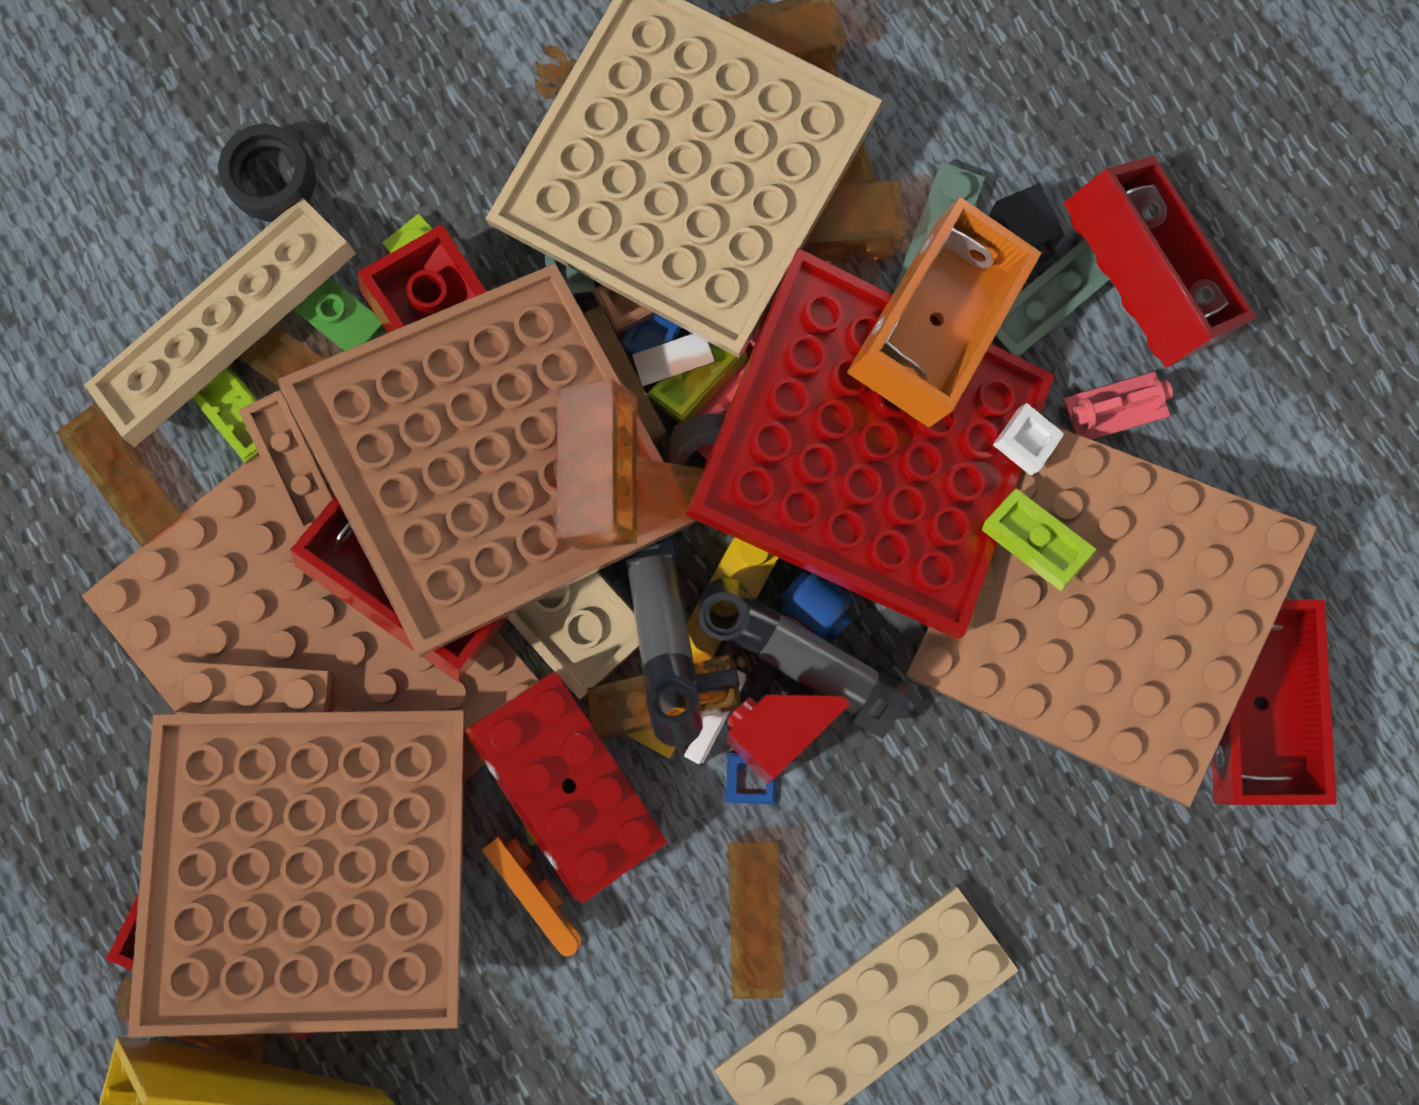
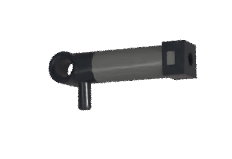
[625,535,740,747]
[699,578,910,739]

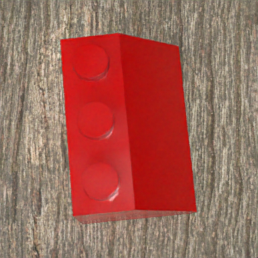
[357,224,487,333]
[726,695,850,785]

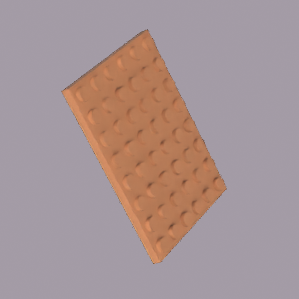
[82,454,539,783]

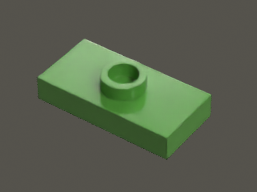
[293,278,385,351]

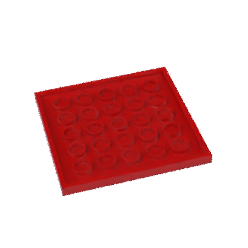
[685,248,1054,639]

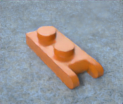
[482,835,582,957]

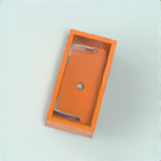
[847,197,1041,428]

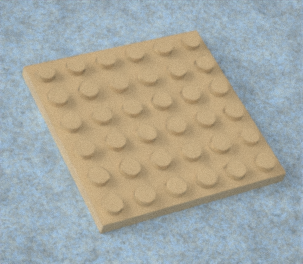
[485,0,883,358]

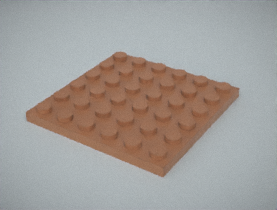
[278,264,695,658]
[906,426,1317,809]
[128,710,465,1037]

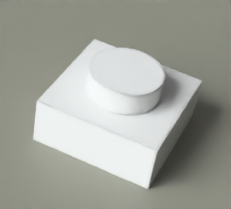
[993,403,1064,476]

